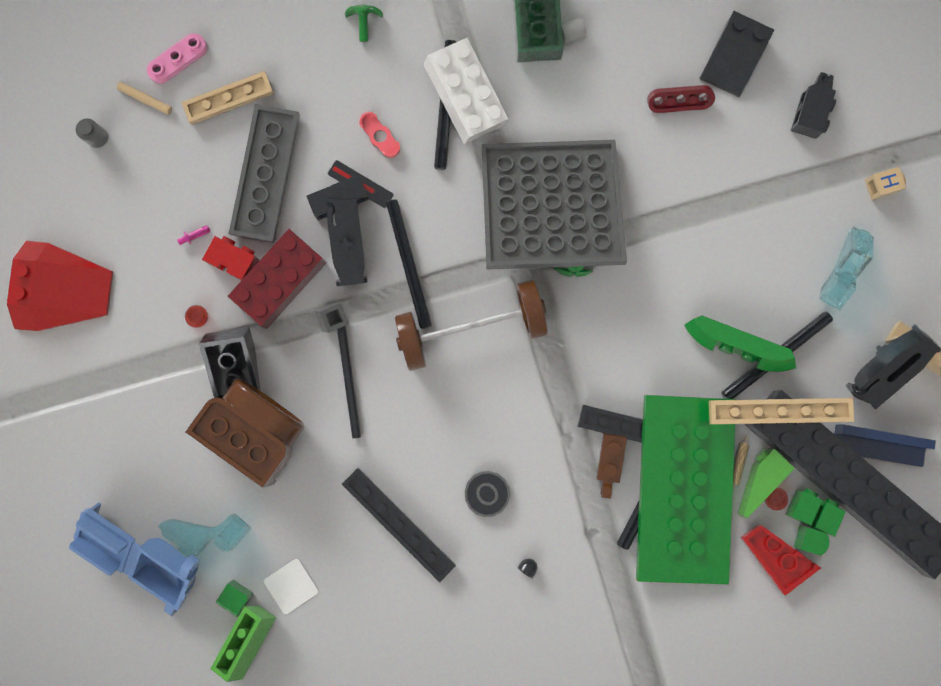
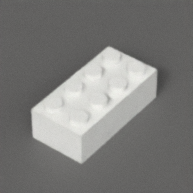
[423,38,508,144]

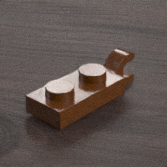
[596,433,627,499]

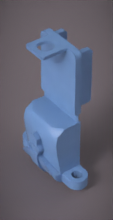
[69,502,200,616]

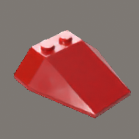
[7,241,113,331]

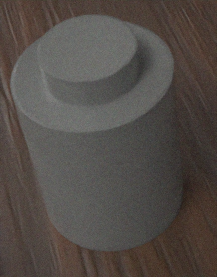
[75,118,108,148]

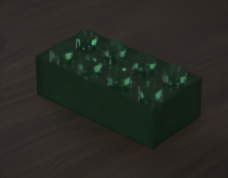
[513,0,563,63]

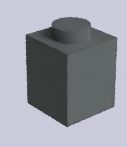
[314,302,349,333]

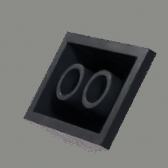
[699,11,775,97]
[199,327,261,398]

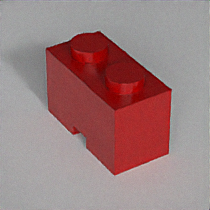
[202,236,259,280]

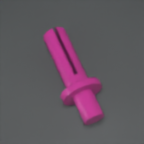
[177,225,210,245]

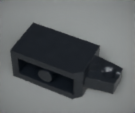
[790,72,836,139]

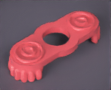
[359,112,400,158]

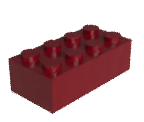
[227,229,327,329]

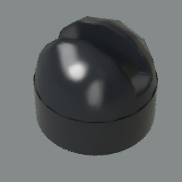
[517,559,538,579]

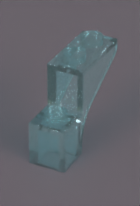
[819,227,874,310]
[158,513,252,557]

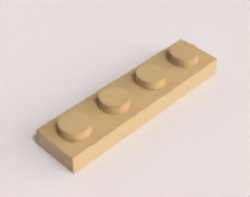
[181,71,274,125]

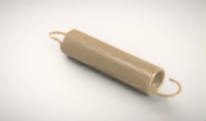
[733,435,750,490]

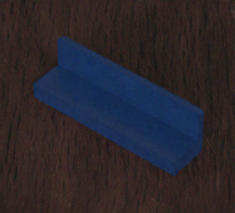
[834,424,936,467]

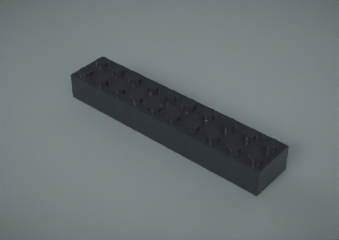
[745,390,941,580]

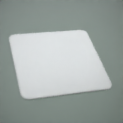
[264,559,318,614]

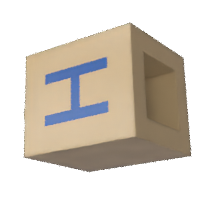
[865,167,906,201]

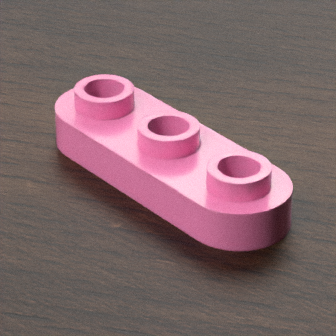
[147,33,207,84]

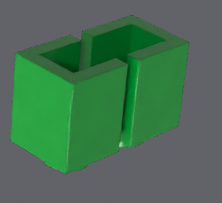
[785,488,846,537]

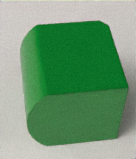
[794,525,830,556]
[216,580,253,617]

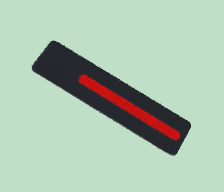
[328,160,394,208]

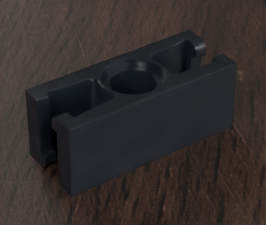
[306,174,369,221]

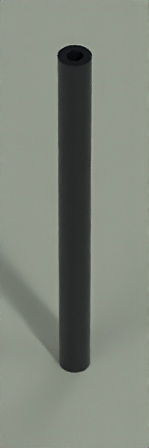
[337,326,361,439]

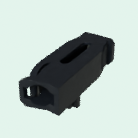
[324,197,368,286]
[846,324,941,409]

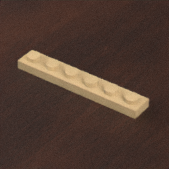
[709,398,854,424]

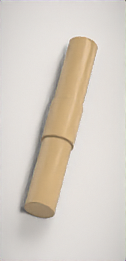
[117,82,172,115]

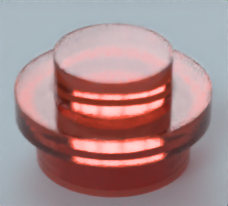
[185,305,208,328]
[765,488,788,511]

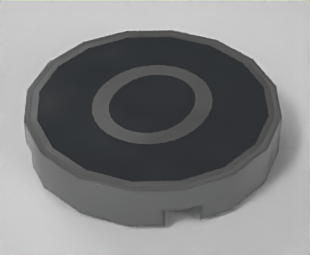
[465,471,510,517]

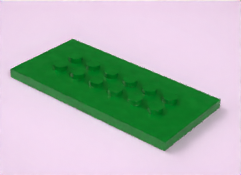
[636,395,736,585]

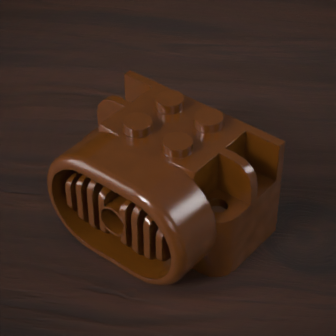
[185,379,304,488]

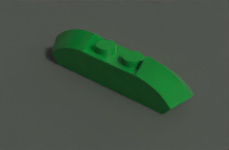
[684,315,796,372]

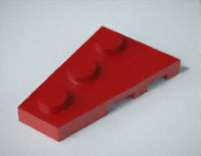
[740,524,821,596]

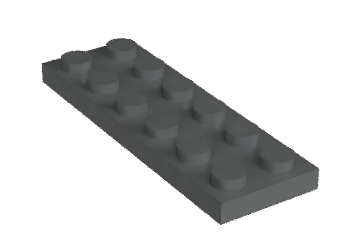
[229,104,300,243]

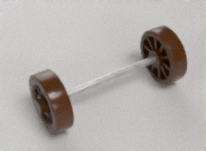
[395,280,548,371]

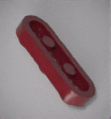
[647,85,715,113]

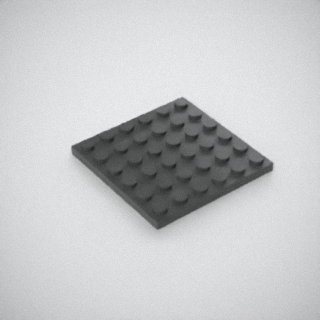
[481,140,627,270]

